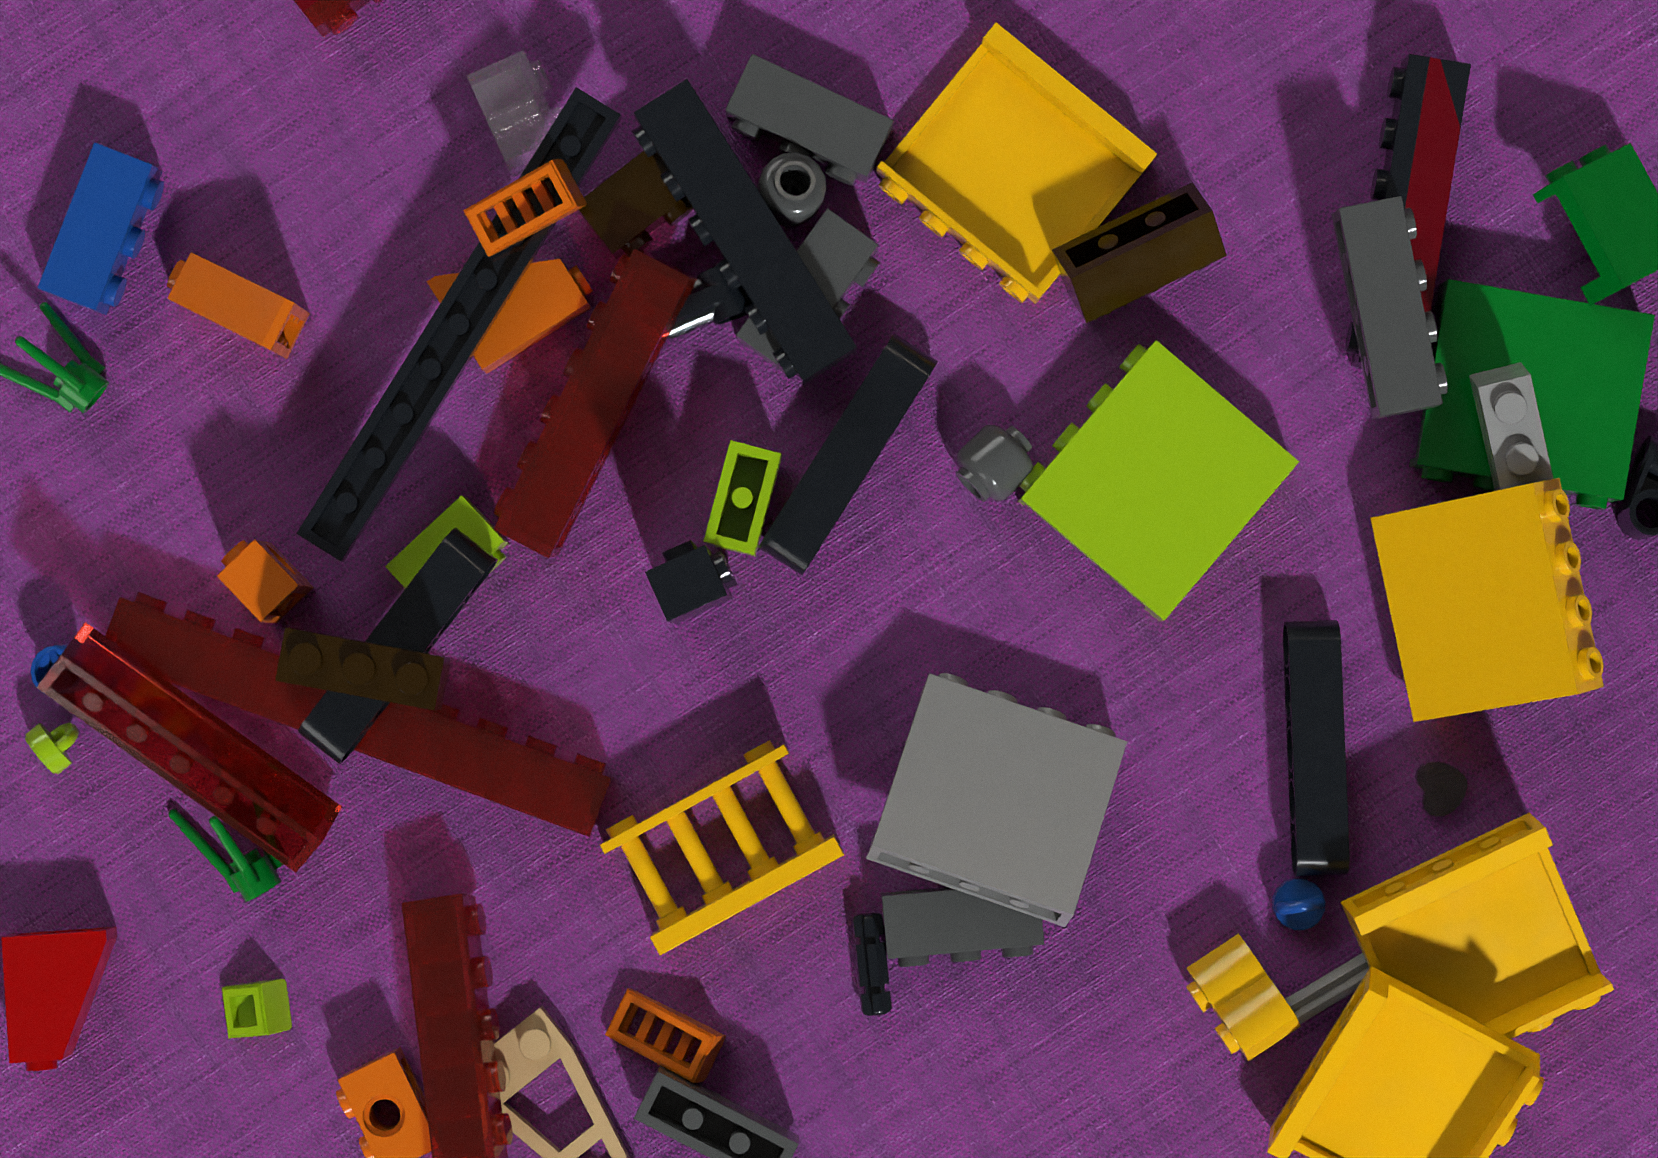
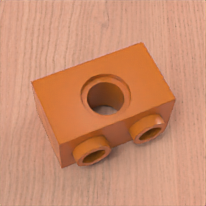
[217,539,314,623]
[336,1047,444,1158]

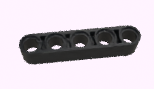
[758,334,938,575]
[298,528,498,764]
[1283,620,1350,877]

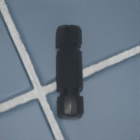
[852,913,892,1016]

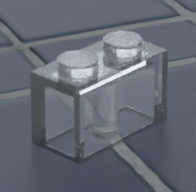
[466,50,562,177]

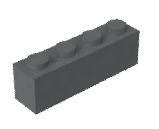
[1332,196,1448,420]

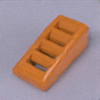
[463,159,587,257]
[605,988,726,1083]

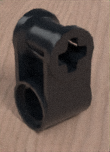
[1617,436,1658,540]

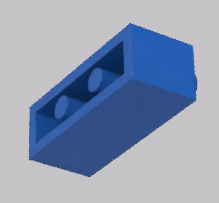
[37,142,164,315]

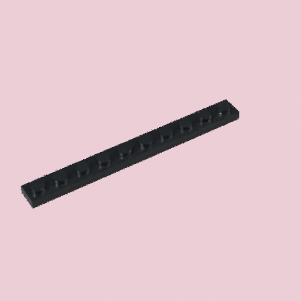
[296,87,622,562]

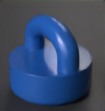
[1272,878,1326,930]

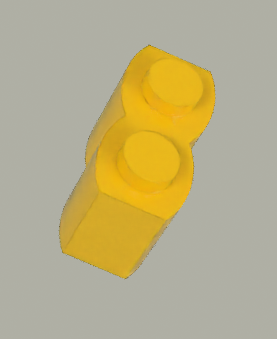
[1186,933,1301,1061]

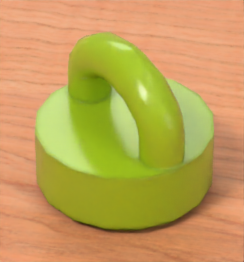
[25,722,79,774]

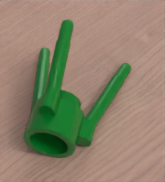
[0,302,109,414]
[169,779,284,902]

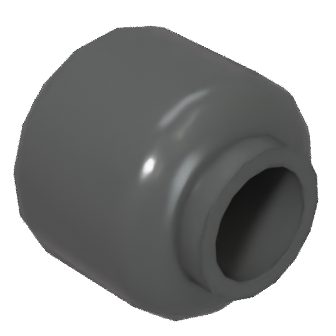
[756,153,827,227]
[956,425,1033,502]

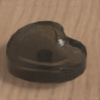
[1415,761,1468,816]

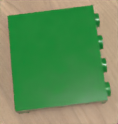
[1409,279,1655,510]

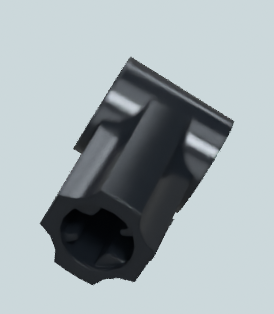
[646,266,752,342]

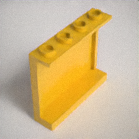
[876,22,1157,304]
[1370,478,1604,722]
[1340,812,1614,1039]
[1267,966,1544,1158]

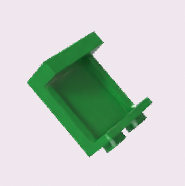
[1532,143,1658,306]

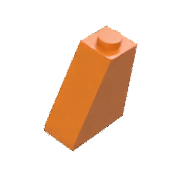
[167,252,310,359]
[426,259,593,374]

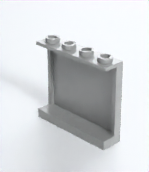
[866,673,1127,927]

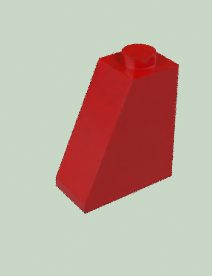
[1,926,117,1071]

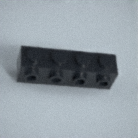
[645,540,738,624]

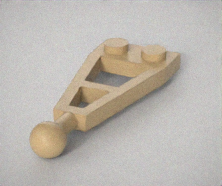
[475,1006,630,1158]

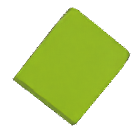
[222,978,292,1039]

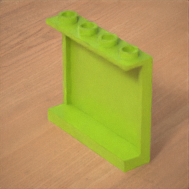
[1018,340,1299,621]

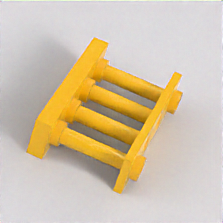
[600,740,844,955]

